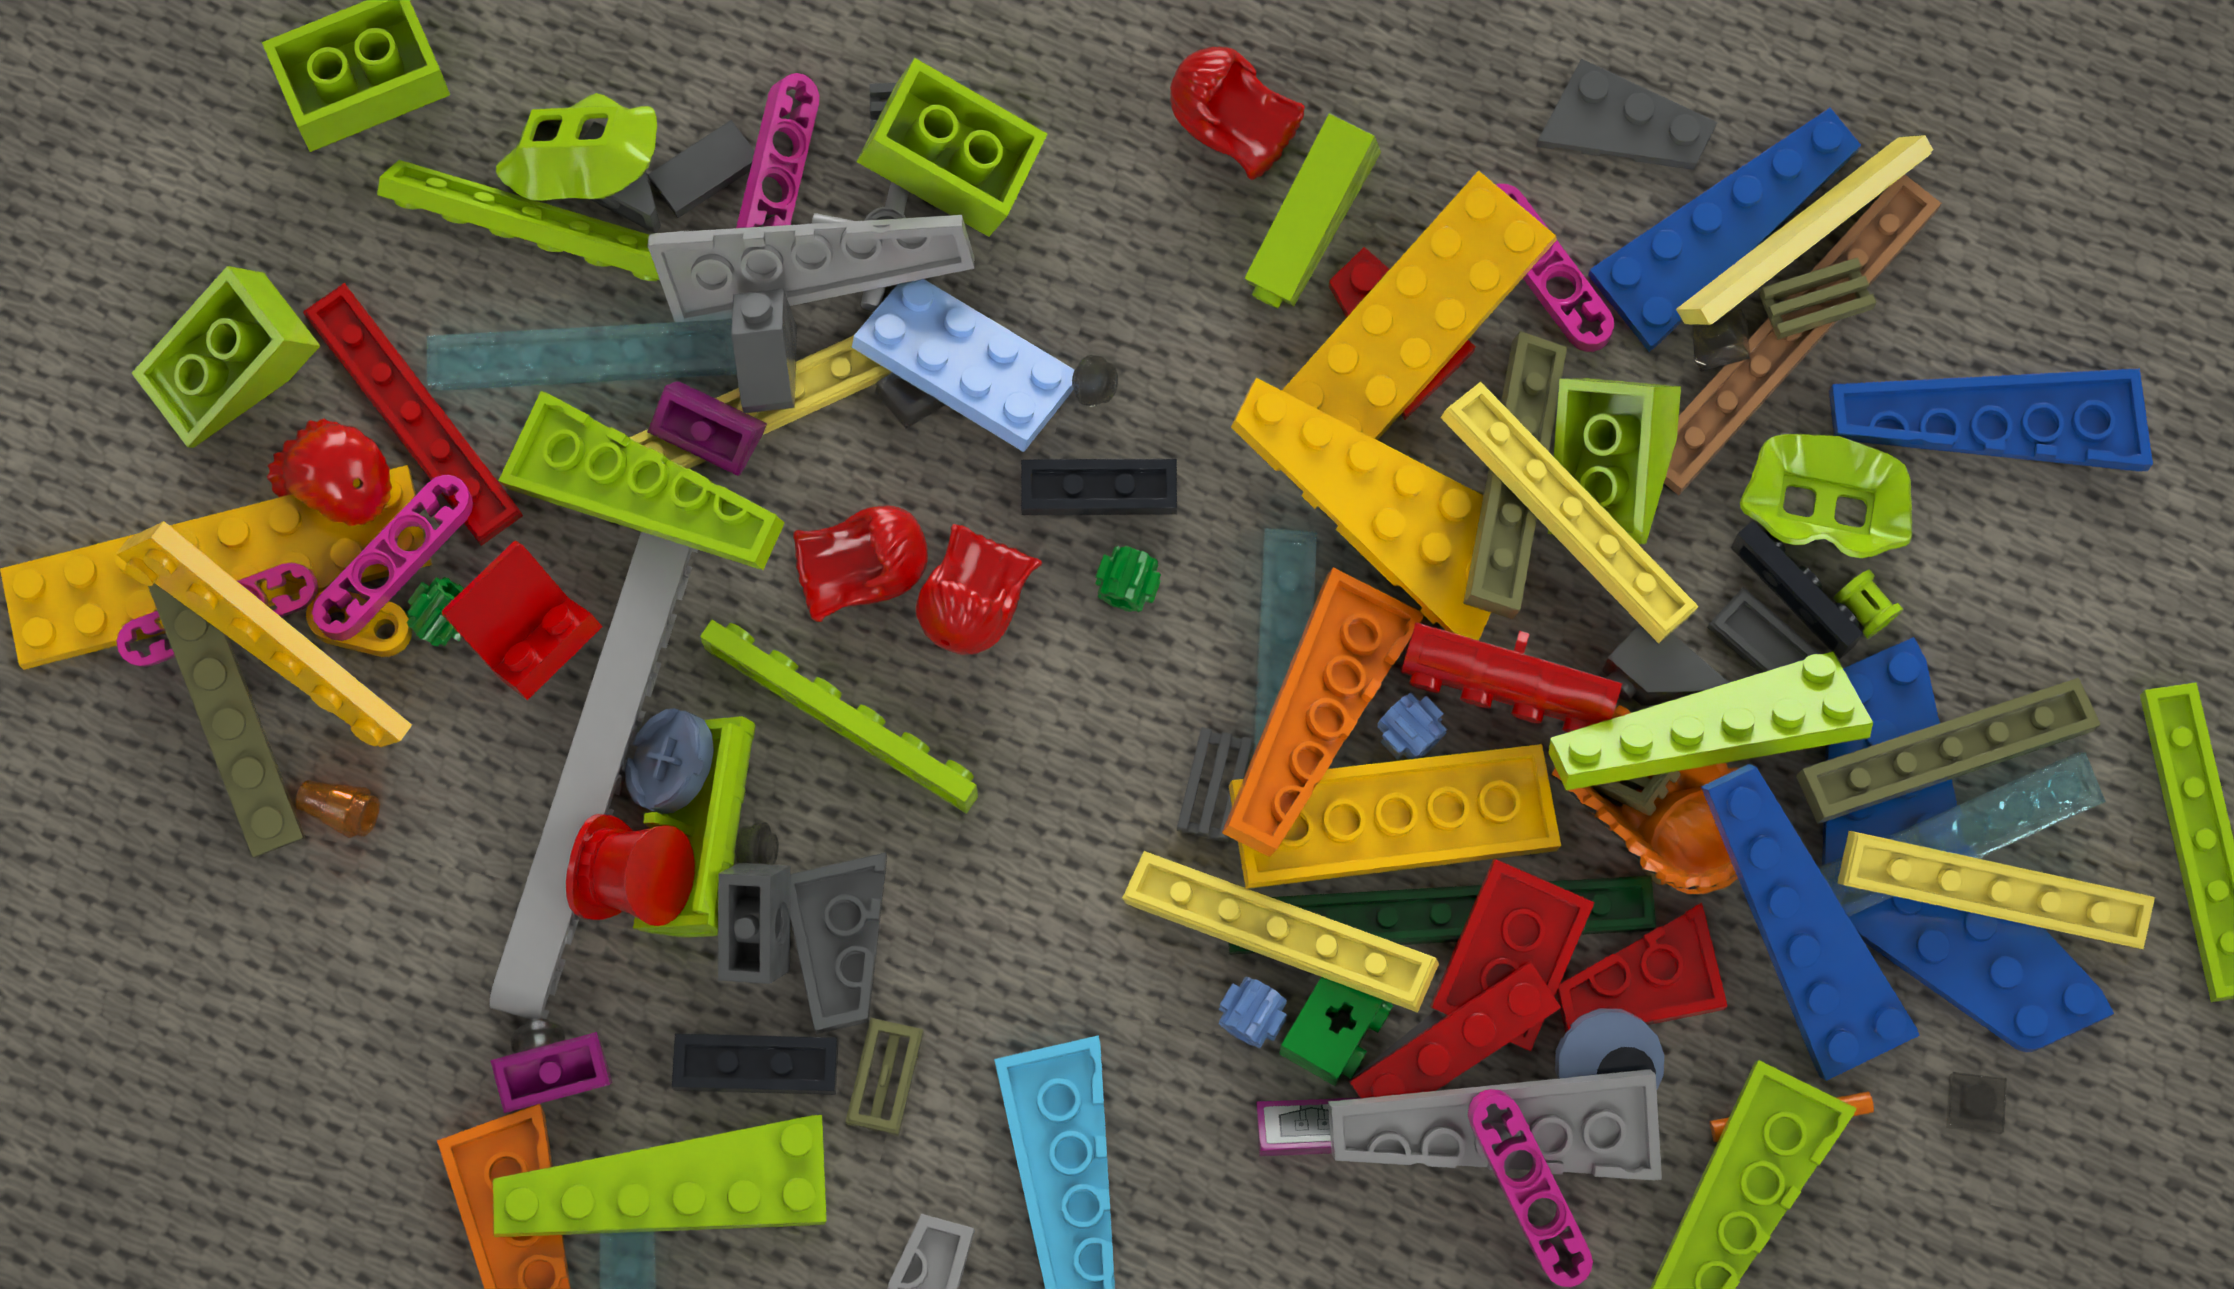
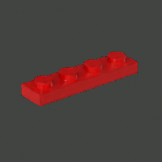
[1349,962,1561,1098]

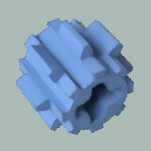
[1377,693,1448,760]
[1219,977,1287,1048]

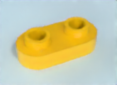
[306,591,412,657]

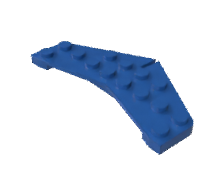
[1822,637,2114,1052]

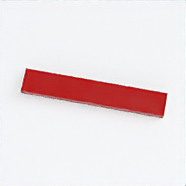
[303,283,523,546]

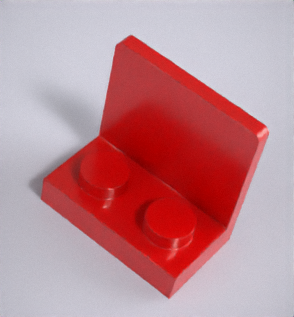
[442,541,603,700]

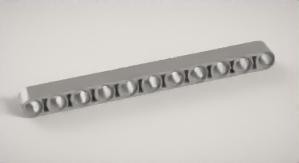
[490,532,698,1022]

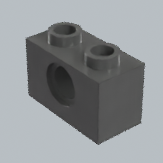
[718,863,791,984]

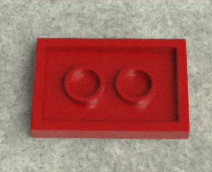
[1430,859,1595,1051]

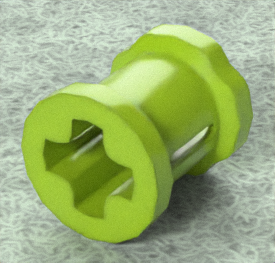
[1833,569,1904,639]

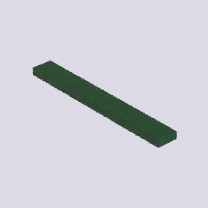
[1228,875,1657,955]

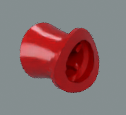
[566,814,695,926]

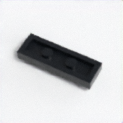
[1021,459,1177,515]
[1731,521,1863,659]
[672,1033,839,1095]

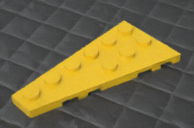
[1231,377,1491,641]

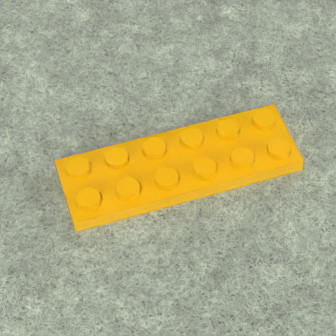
[1282,170,1557,440]
[1229,744,1561,889]

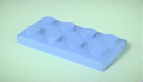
[851,279,1081,452]

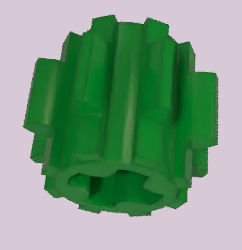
[1095,546,1161,612]
[406,577,464,647]

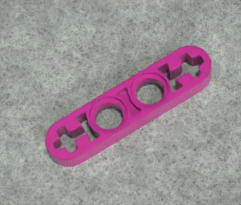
[736,73,820,228]
[1496,184,1614,352]
[312,475,473,641]
[117,562,318,667]
[1468,1089,1593,1287]

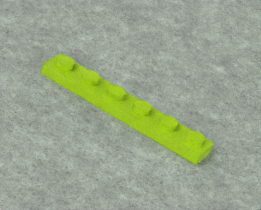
[377,160,660,281]
[700,620,978,814]
[2140,682,2234,1002]

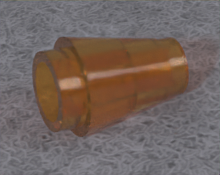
[296,780,380,838]

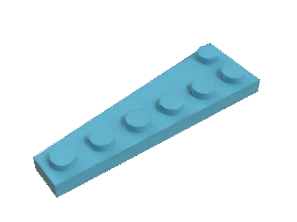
[994,1035,1115,1289]

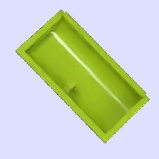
[633,716,756,937]

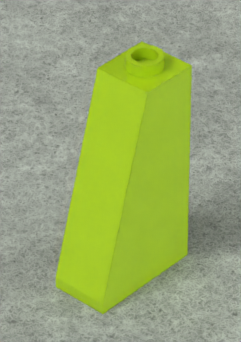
[1244,113,1381,309]

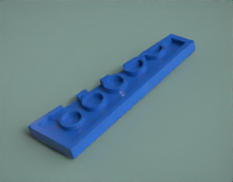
[1588,108,1861,352]
[1829,368,2153,472]
[1701,764,1920,1081]

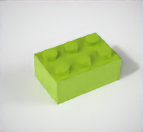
[262,0,450,152]
[856,58,1048,237]

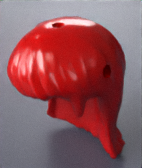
[1170,47,1305,180]
[267,419,392,527]
[793,505,928,622]
[916,524,1042,655]

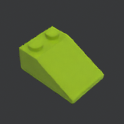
[132,266,320,448]
[1548,378,1681,544]

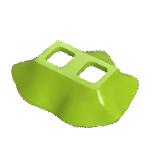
[496,93,657,201]
[1740,434,1912,558]

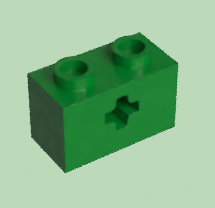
[1279,977,1394,1086]

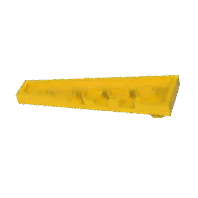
[116,521,412,747]

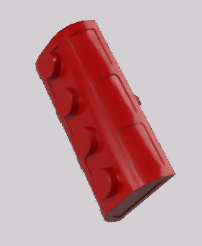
[1401,622,1623,733]

